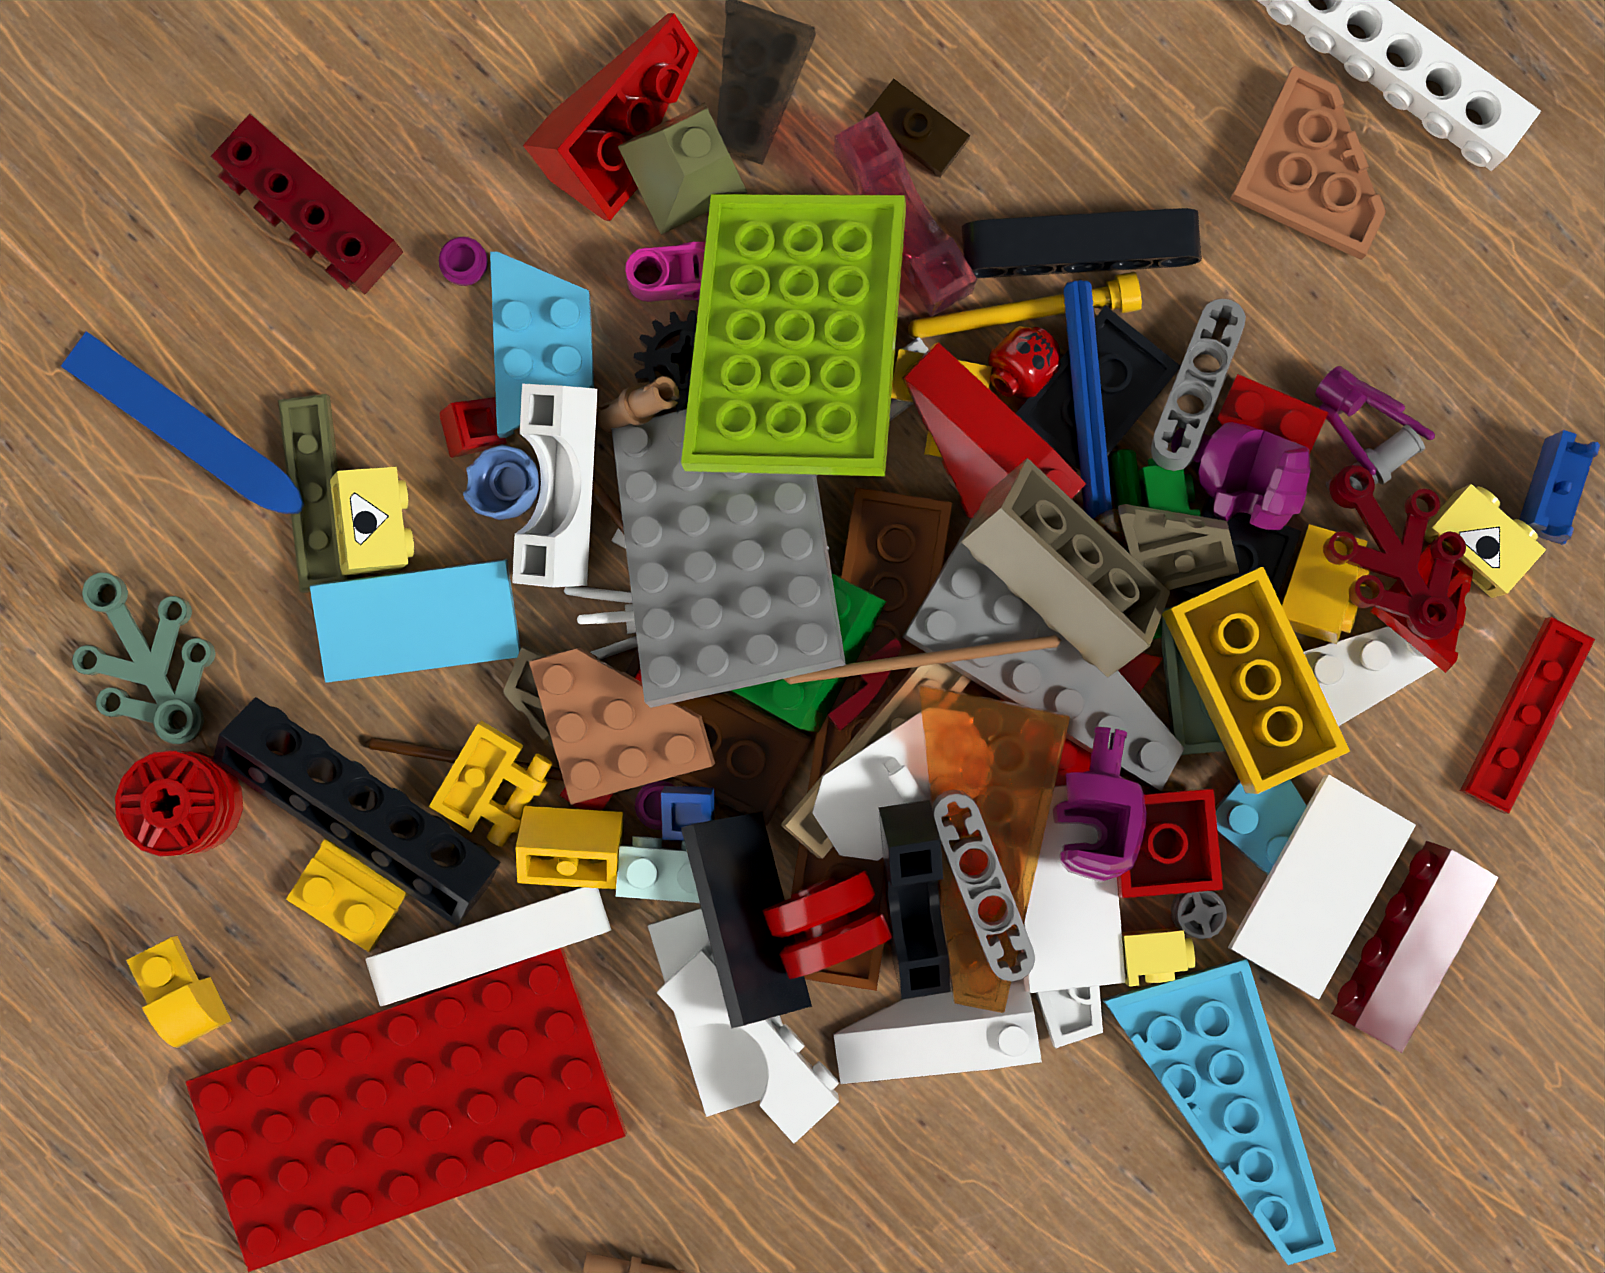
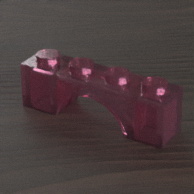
[834,112,977,317]

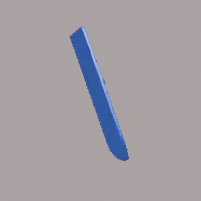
[61,331,304,514]

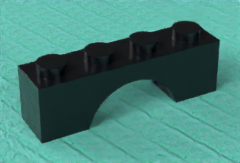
[878,800,951,1000]

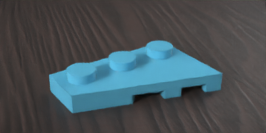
[1215,779,1307,875]

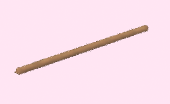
[783,635,1062,684]

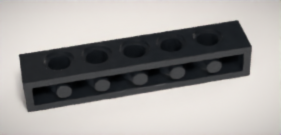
[212,697,501,927]

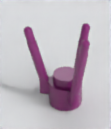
[1315,366,1435,475]

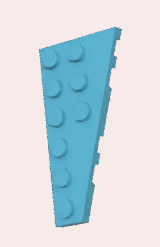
[1102,957,1336,1265]

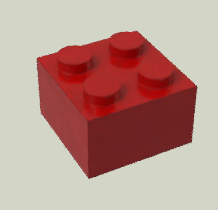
[1117,788,1223,898]

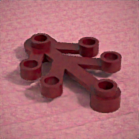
[1323,465,1466,640]

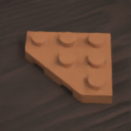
[1230,65,1386,260]
[529,647,715,804]

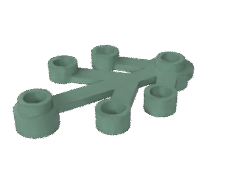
[72,573,216,744]

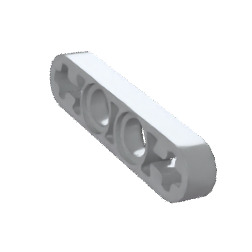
[1151,299,1246,471]
[932,789,1035,982]

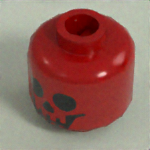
[988,326,1061,399]

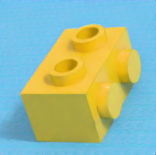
[1282,524,1371,644]
[516,806,623,889]

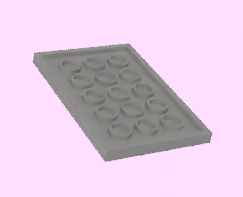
[611,409,846,708]

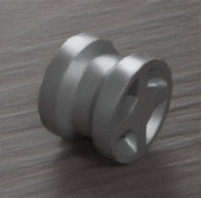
[1171,891,1227,939]

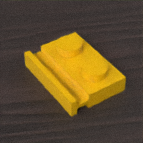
[286,838,408,952]

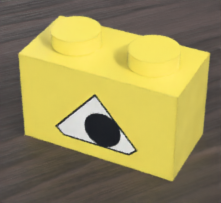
[330,467,414,576]
[1424,484,1546,598]

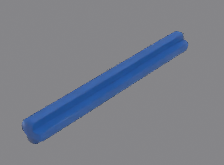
[1064,280,1113,523]

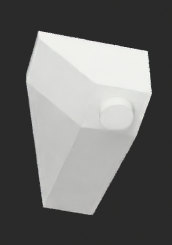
[833,957,1042,1084]

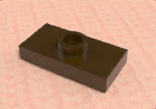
[864,78,970,178]

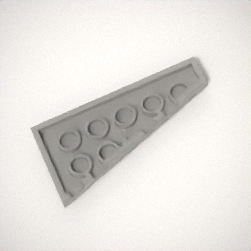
[902,511,1185,792]

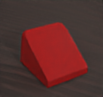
[440,397,507,458]

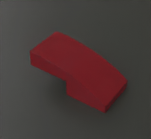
[828,638,902,732]

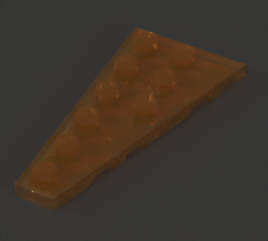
[918,684,1070,1013]

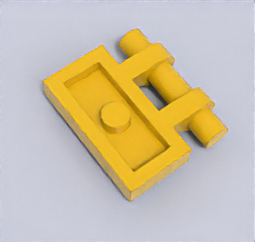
[429,720,553,847]

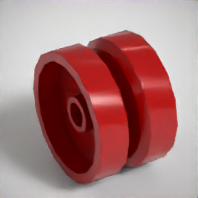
[762,870,892,979]

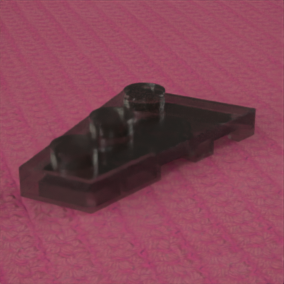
[717,0,816,165]

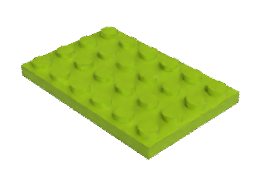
[681,194,906,476]

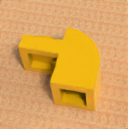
[126,936,232,1048]

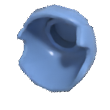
[463,445,539,520]

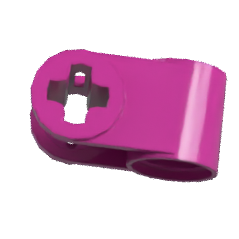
[625,242,706,302]

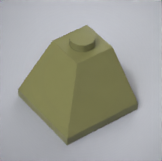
[618,102,748,235]

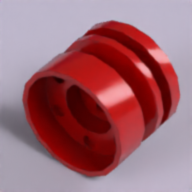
[115,751,243,857]

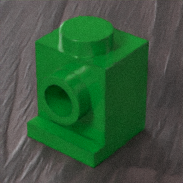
[1138,458,1201,517]

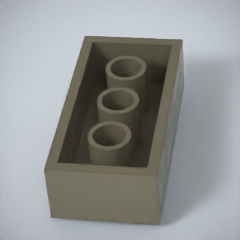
[961,458,1170,677]

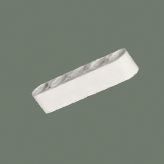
[365,887,611,1006]

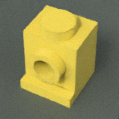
[1122,927,1195,986]

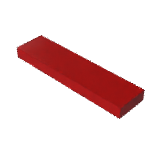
[1460,617,1595,814]

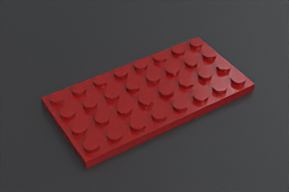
[185,947,627,1272]

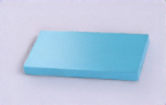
[310,559,521,683]

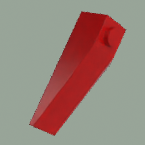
[523,13,699,221]
[902,342,1086,520]

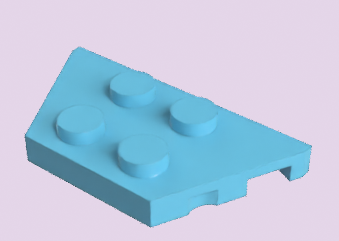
[490,252,594,438]

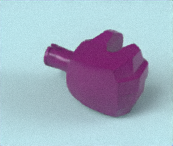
[1171,422,1311,530]
[1052,727,1146,882]

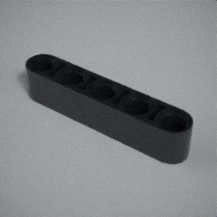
[962,208,1202,278]

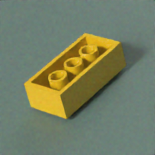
[1162,567,1350,794]

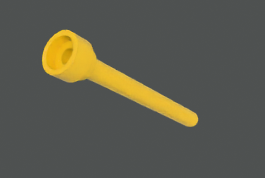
[908,272,1142,339]

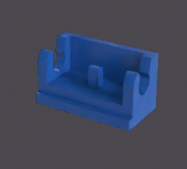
[1519,430,1600,545]

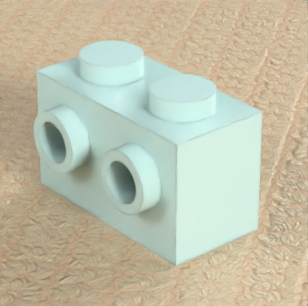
[615,836,700,903]

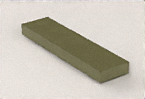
[278,394,351,593]

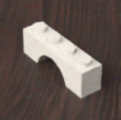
[512,384,598,587]
[657,947,839,1143]

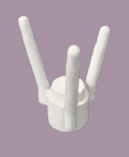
[564,586,638,660]

